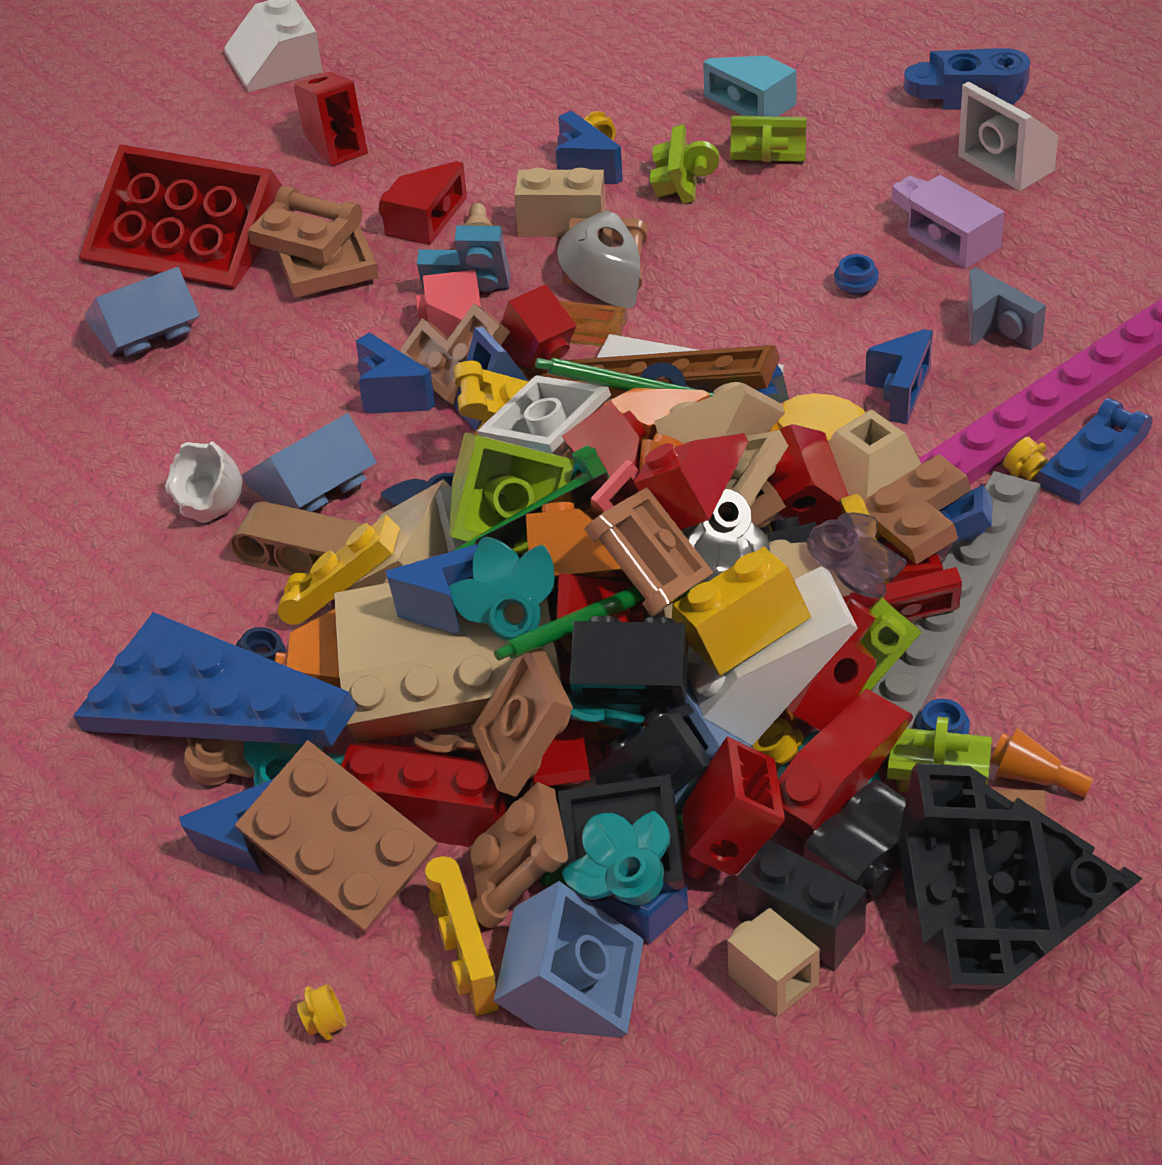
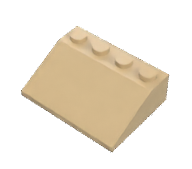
[334,583,564,743]

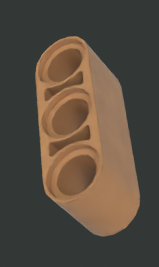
[229,502,362,575]

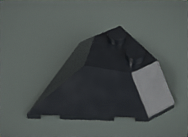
[897,763,1143,989]

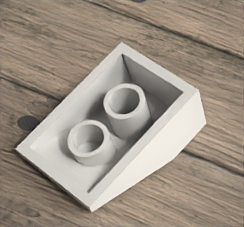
[687,566,858,745]

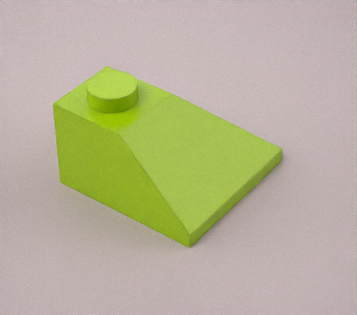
[449,432,576,555]

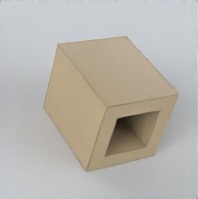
[727,908,820,1017]

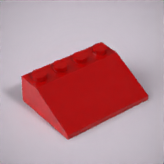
[79,144,283,289]

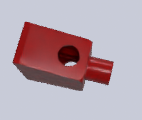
[294,72,368,166]
[767,424,849,533]
[787,599,877,731]
[681,736,785,879]

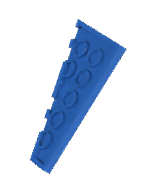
[73,612,357,746]

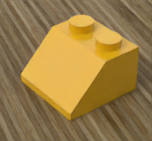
[671,546,811,676]

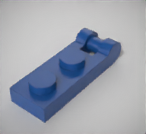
[1038,398,1153,505]

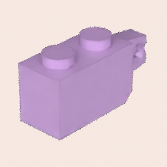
[892,175,1004,269]

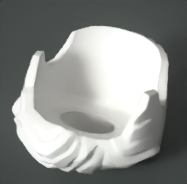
[165,441,242,523]

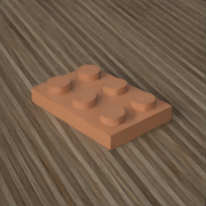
[235,740,438,934]

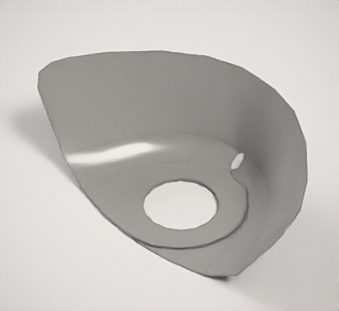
[557,210,640,309]

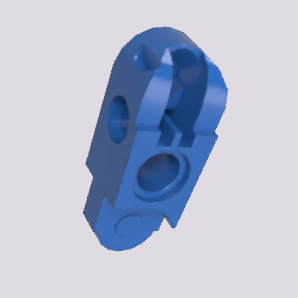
[903,48,1031,110]

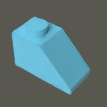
[703,56,797,117]

